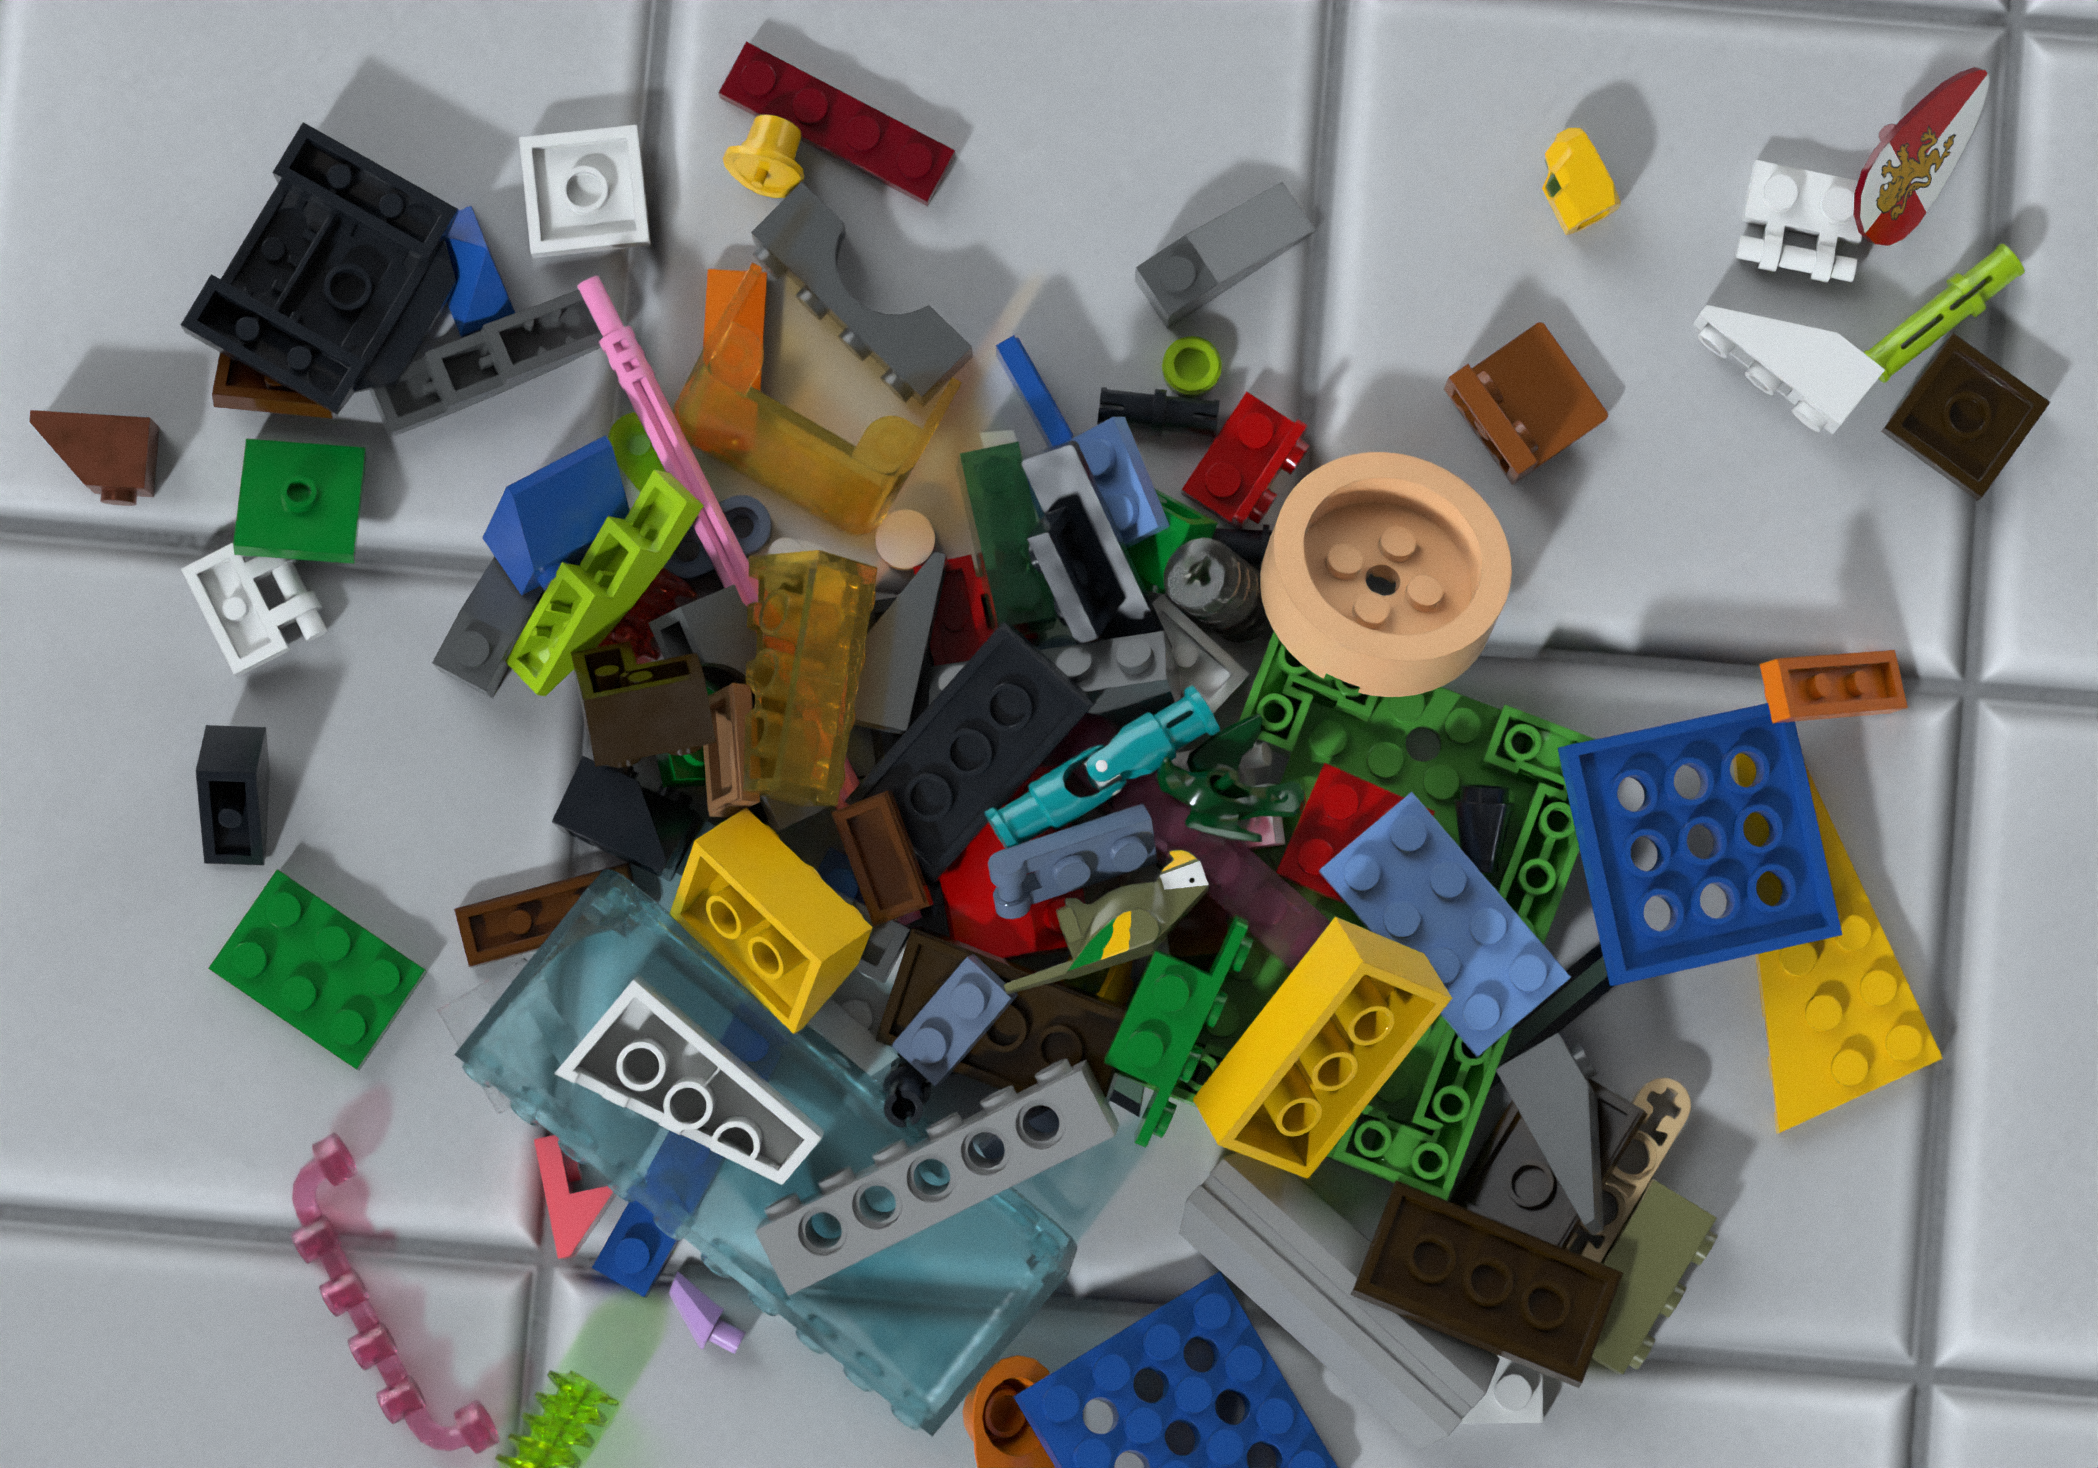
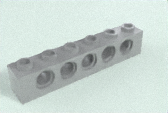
[754,1059,1120,1296]

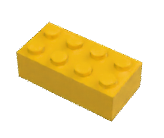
[1193,917,1452,1179]

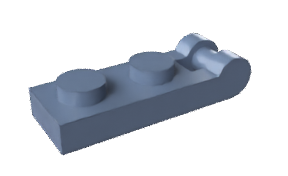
[988,803,1158,919]

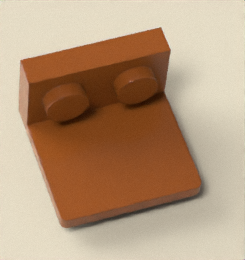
[1444,322,1608,485]

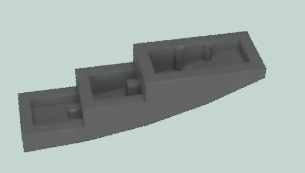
[370,289,603,438]

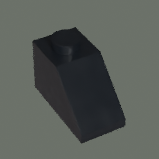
[196,725,270,866]

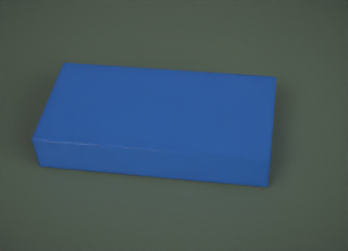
[996,335,1074,448]

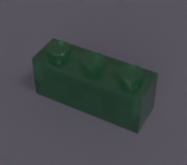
[956,441,1058,635]

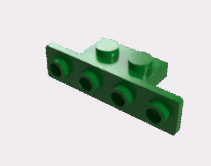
[1104,915,1254,1148]

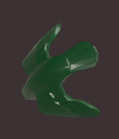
[1157,713,1306,842]

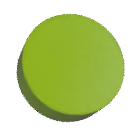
[1162,336,1222,398]

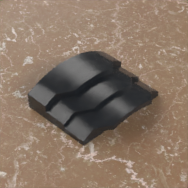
[180,122,459,415]

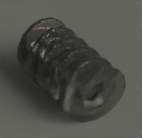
[1163,538,1271,643]

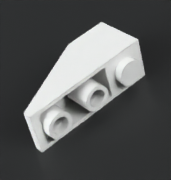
[1692,305,1885,435]

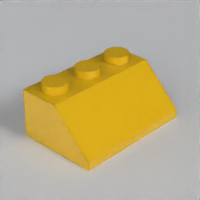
[669,808,873,1034]

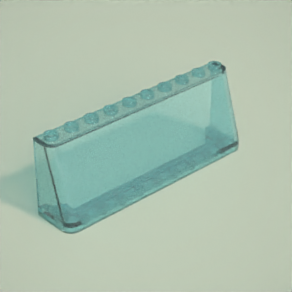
[454,869,1078,1437]

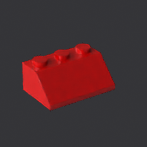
[940,765,1086,960]

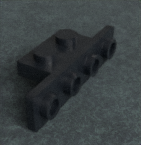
[1022,440,1173,650]

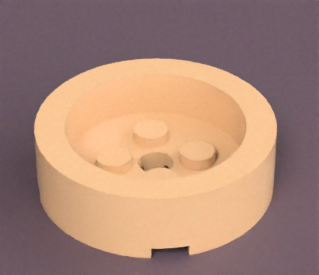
[1260,452,1512,697]

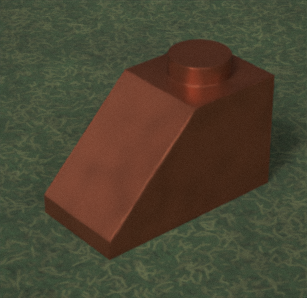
[29,410,160,506]

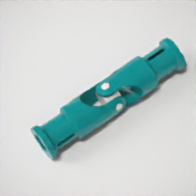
[984,685,1220,849]

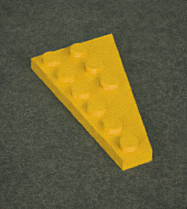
[1733,753,1943,1134]

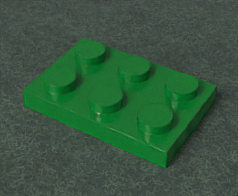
[208,869,428,1071]

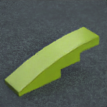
[505,469,704,697]

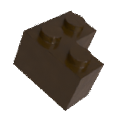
[571,641,716,768]

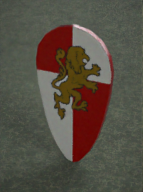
[1853,67,1989,246]

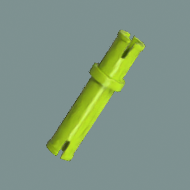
[1863,243,2025,383]

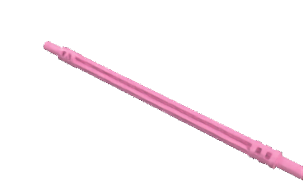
[577,275,922,926]

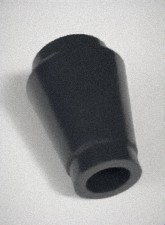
[1454,784,1515,873]

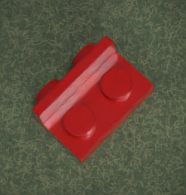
[1181,391,1310,529]

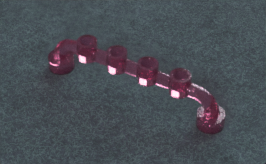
[291,1133,500,1454]

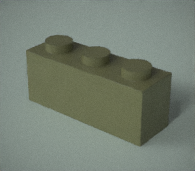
[1592,1180,1718,1374]

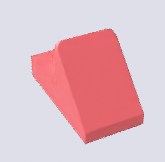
[534,1134,622,1259]

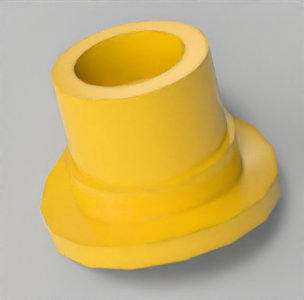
[722,115,804,198]

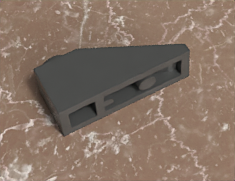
[1135,182,1316,329]
[828,552,948,735]
[432,556,545,698]
[1495,1033,1604,1236]

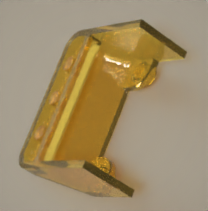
[672,262,962,536]

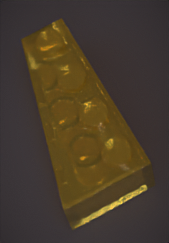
[743,550,878,807]

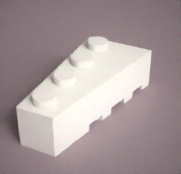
[554,974,825,1185]

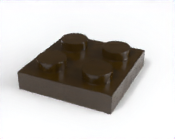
[1881,333,2051,501]

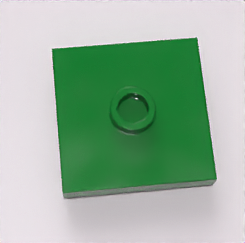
[233,439,366,564]

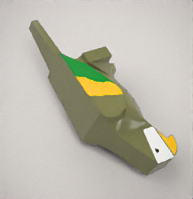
[1003,849,1209,995]

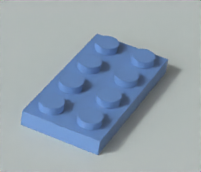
[1319,792,1571,1057]

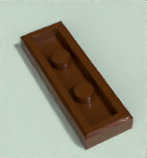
[454,862,645,968]

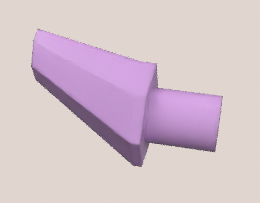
[669,1271,746,1354]

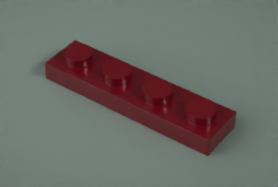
[718,41,956,207]

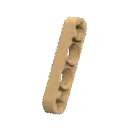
[1566,1078,1691,1263]

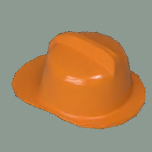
[962,1355,1055,1468]

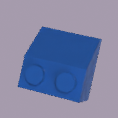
[482,435,630,596]

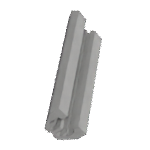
[1179,1152,1500,1450]

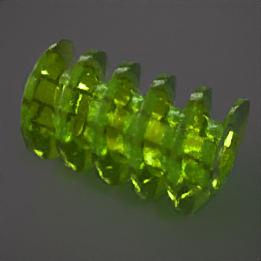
[495,1370,621,1468]

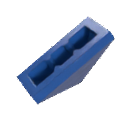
[445,206,516,338]

